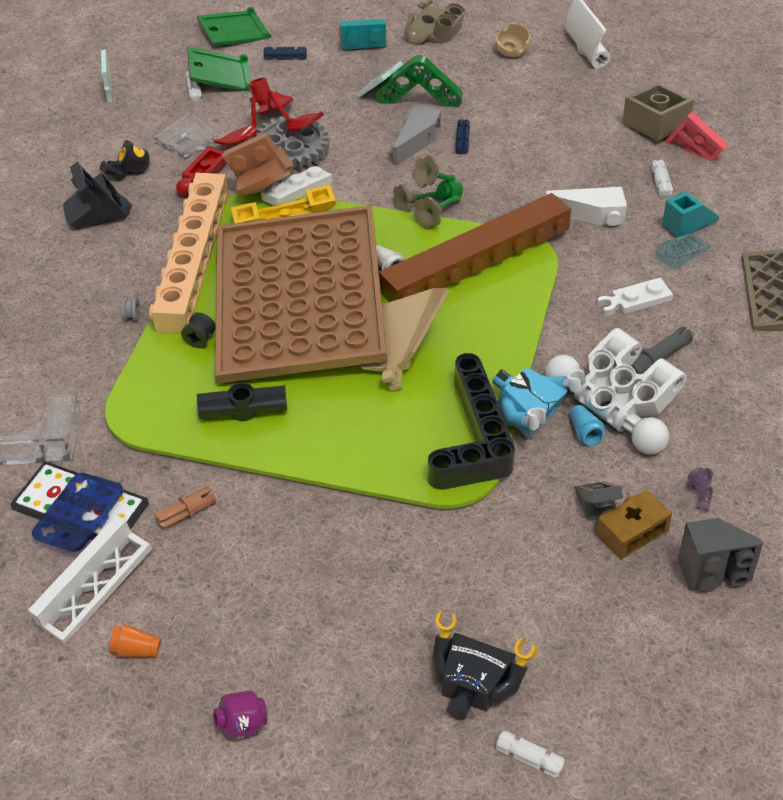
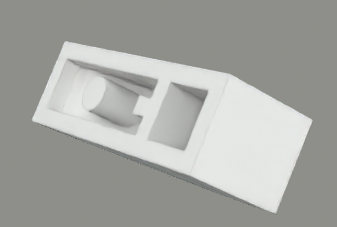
[545,187,627,226]

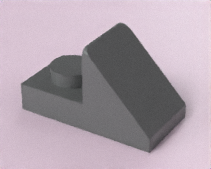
[575,481,623,522]

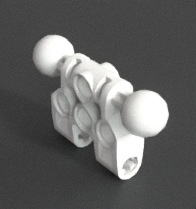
[545,328,687,455]

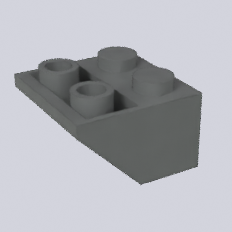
[678,518,763,592]

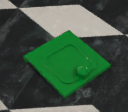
[197,7,271,46]
[186,46,252,91]

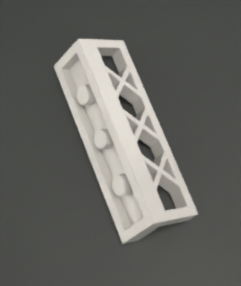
[28,515,152,644]

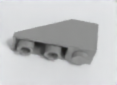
[390,105,441,165]

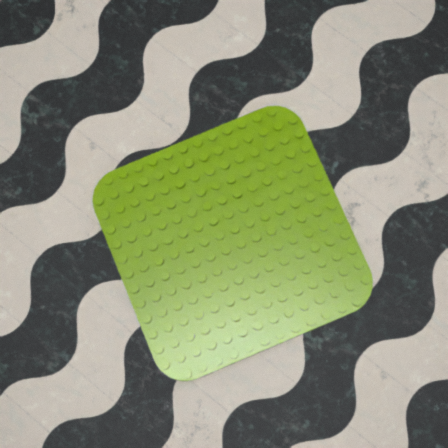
[105,192,558,509]

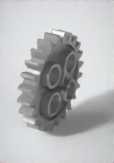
[253,115,330,172]

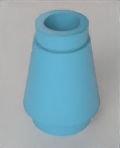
[570,405,605,446]

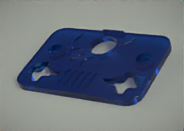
[32,473,123,552]

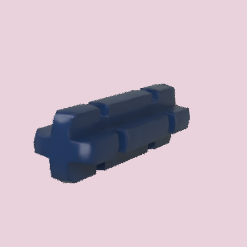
[263,47,307,60]
[455,119,470,154]

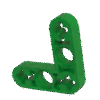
[376,55,463,107]

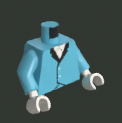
[492,368,586,438]

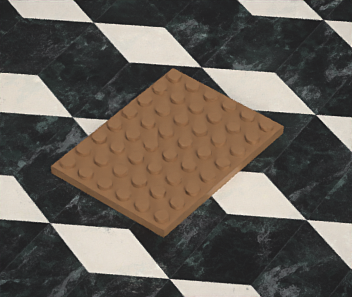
[215,205,388,384]

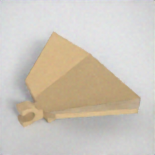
[360,288,450,391]

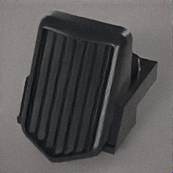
[63,162,132,228]

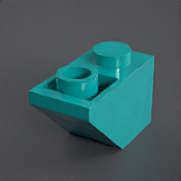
[662,191,719,238]

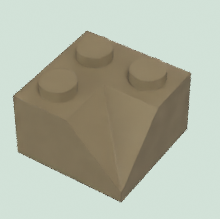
[623,82,694,141]

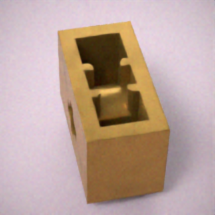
[596,489,672,560]

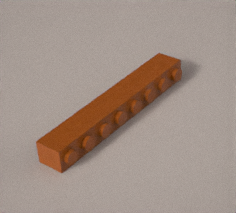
[379,193,571,302]

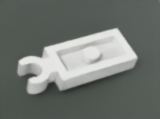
[597,278,673,316]

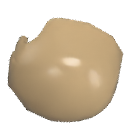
[495,23,531,58]

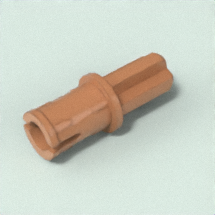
[155,486,216,529]

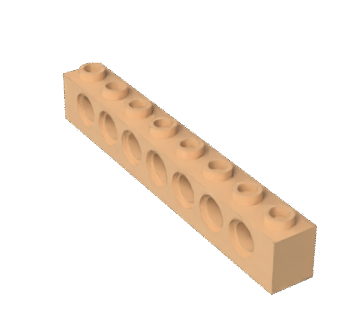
[149,173,228,334]

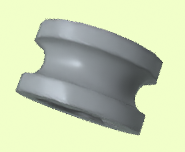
[121,297,140,321]

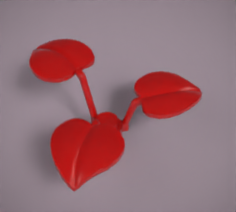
[213,77,324,145]

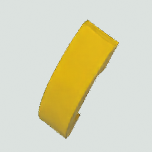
[231,184,336,224]

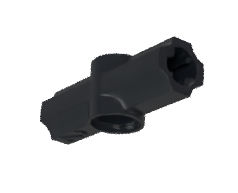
[197,382,287,421]

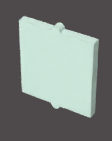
[101,50,112,103]
[356,60,403,98]

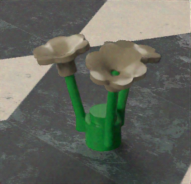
[393,155,463,229]

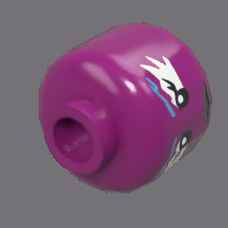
[213,690,267,740]

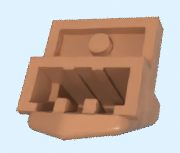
[222,132,294,196]

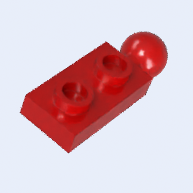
[176,147,227,198]

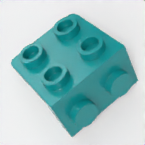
[340,19,386,50]

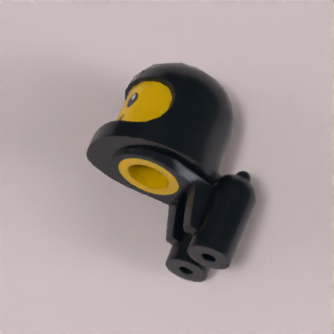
[99,140,150,179]

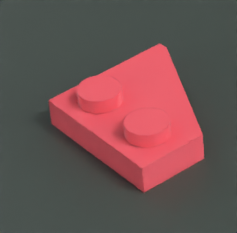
[664,112,728,161]

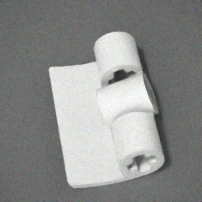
[565,0,611,69]

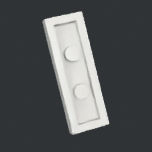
[261,166,332,206]

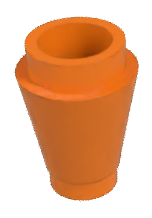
[109,624,161,658]

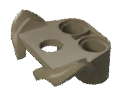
[405,0,465,45]

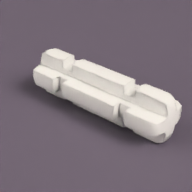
[186,70,202,103]
[651,159,673,197]
[496,731,565,777]

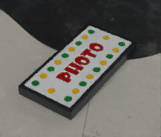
[10,461,149,540]

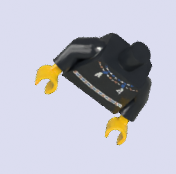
[432,611,538,720]

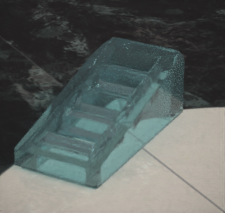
[655,233,711,271]

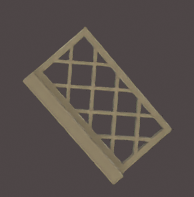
[743,249,783,331]

